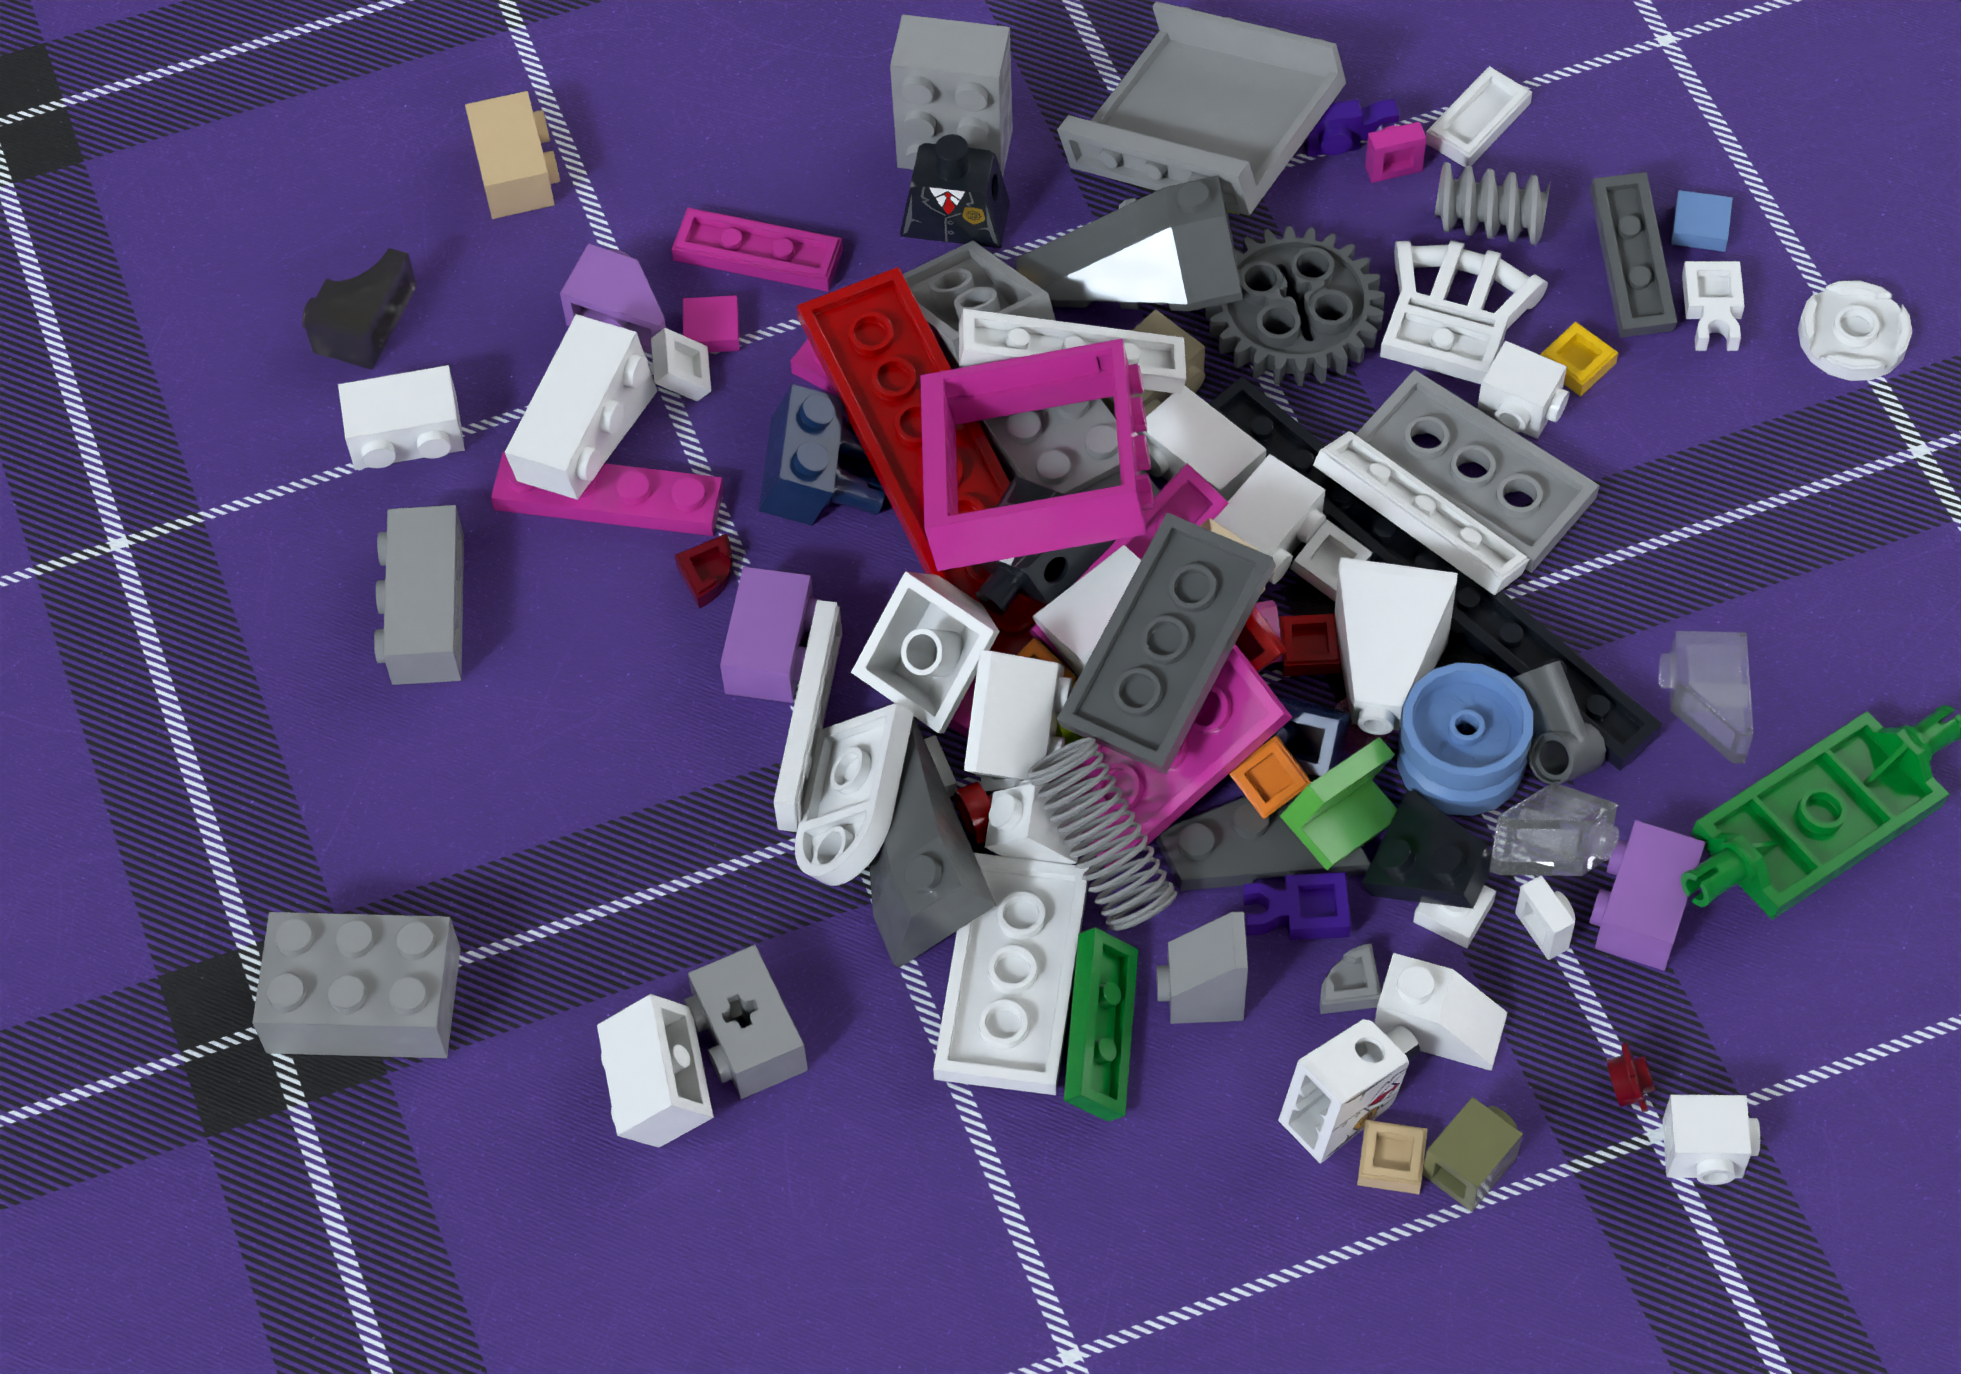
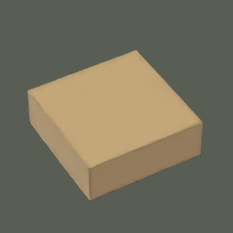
[1357,1120,1428,1194]

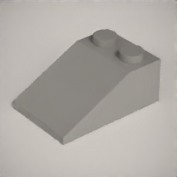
[903,241,1056,369]

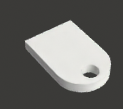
[795,703,914,886]

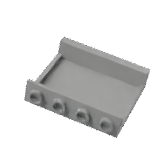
[1057,1,1346,216]

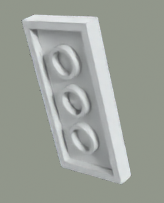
[933,853,1089,1095]

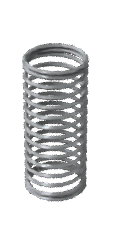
[1026,737,1177,931]

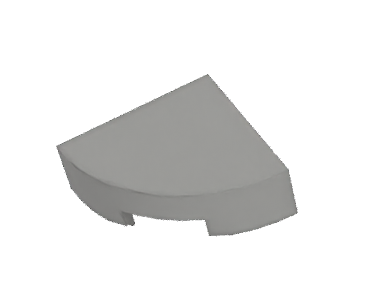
[1320,944,1381,1014]

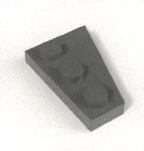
[1156,774,1370,891]

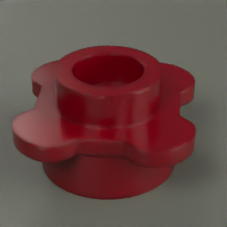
[1606,1042,1655,1113]

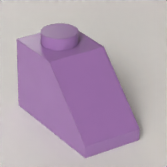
[560,244,666,354]

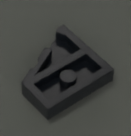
[1362,790,1496,909]

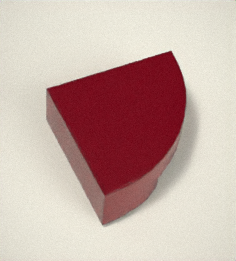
[675,534,733,608]

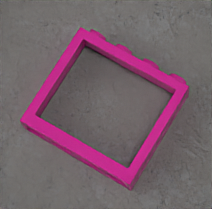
[920,338,1155,571]

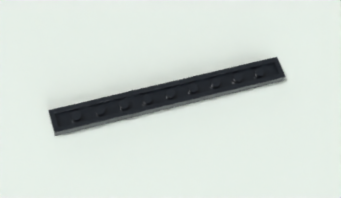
[1208,377,1662,771]

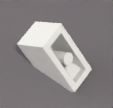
[1375,953,1508,1071]

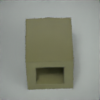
[1422,1097,1523,1212]

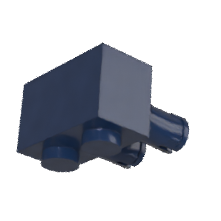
[758,384,885,526]

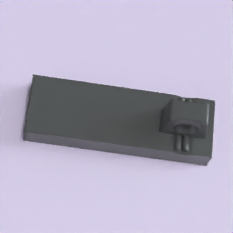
[1589,172,1677,338]

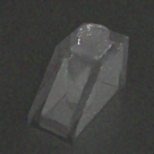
[1659,631,1753,764]
[1489,782,1619,876]

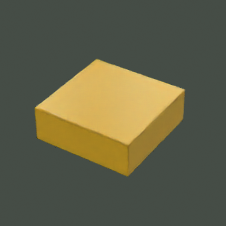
[1540,322,1619,397]

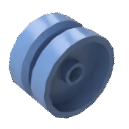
[1397,663,1533,816]

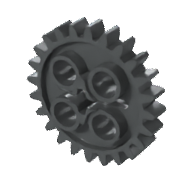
[1205,226,1385,386]

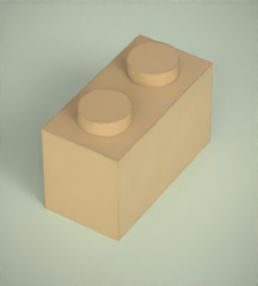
[465,91,560,219]

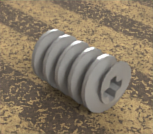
[1434,162,1551,245]

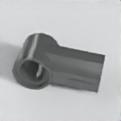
[1512,661,1606,785]

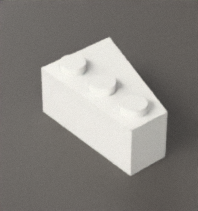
[505,314,657,500]

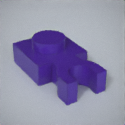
[1304,99,1399,157]
[1243,872,1351,940]

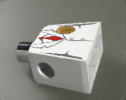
[1278,1019,1420,1164]

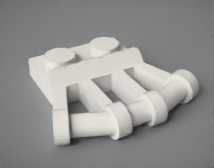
[1380,240,1548,384]

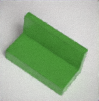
[1280,737,1397,870]

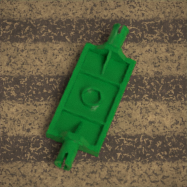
[1681,705,1961,920]

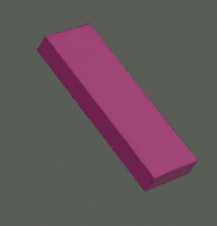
[672,207,843,292]

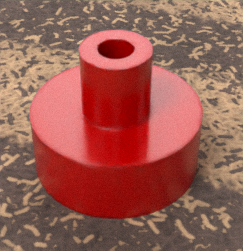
[954,781,1005,845]

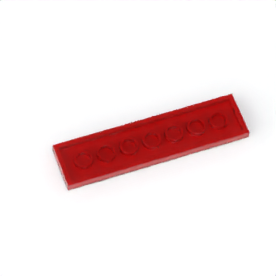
[797,267,1046,655]

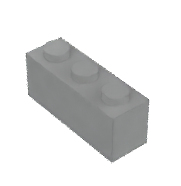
[374,505,464,685]

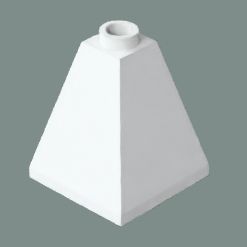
[1334,557,1458,735]

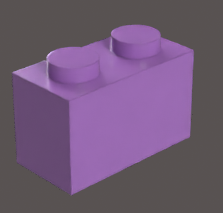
[720,567,821,703]
[1589,820,1705,971]

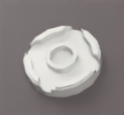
[1798,281,1912,381]

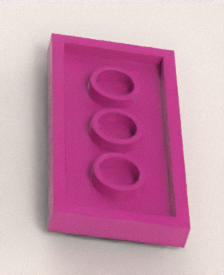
[1049,644,1293,868]

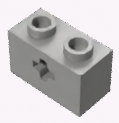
[684,945,808,1099]

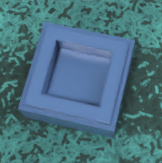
[1671,190,1733,252]

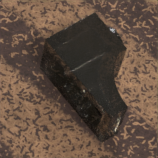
[302,248,417,370]

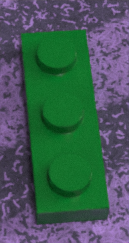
[1064,927,1138,1122]

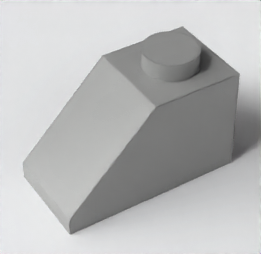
[1156,912,1248,1024]

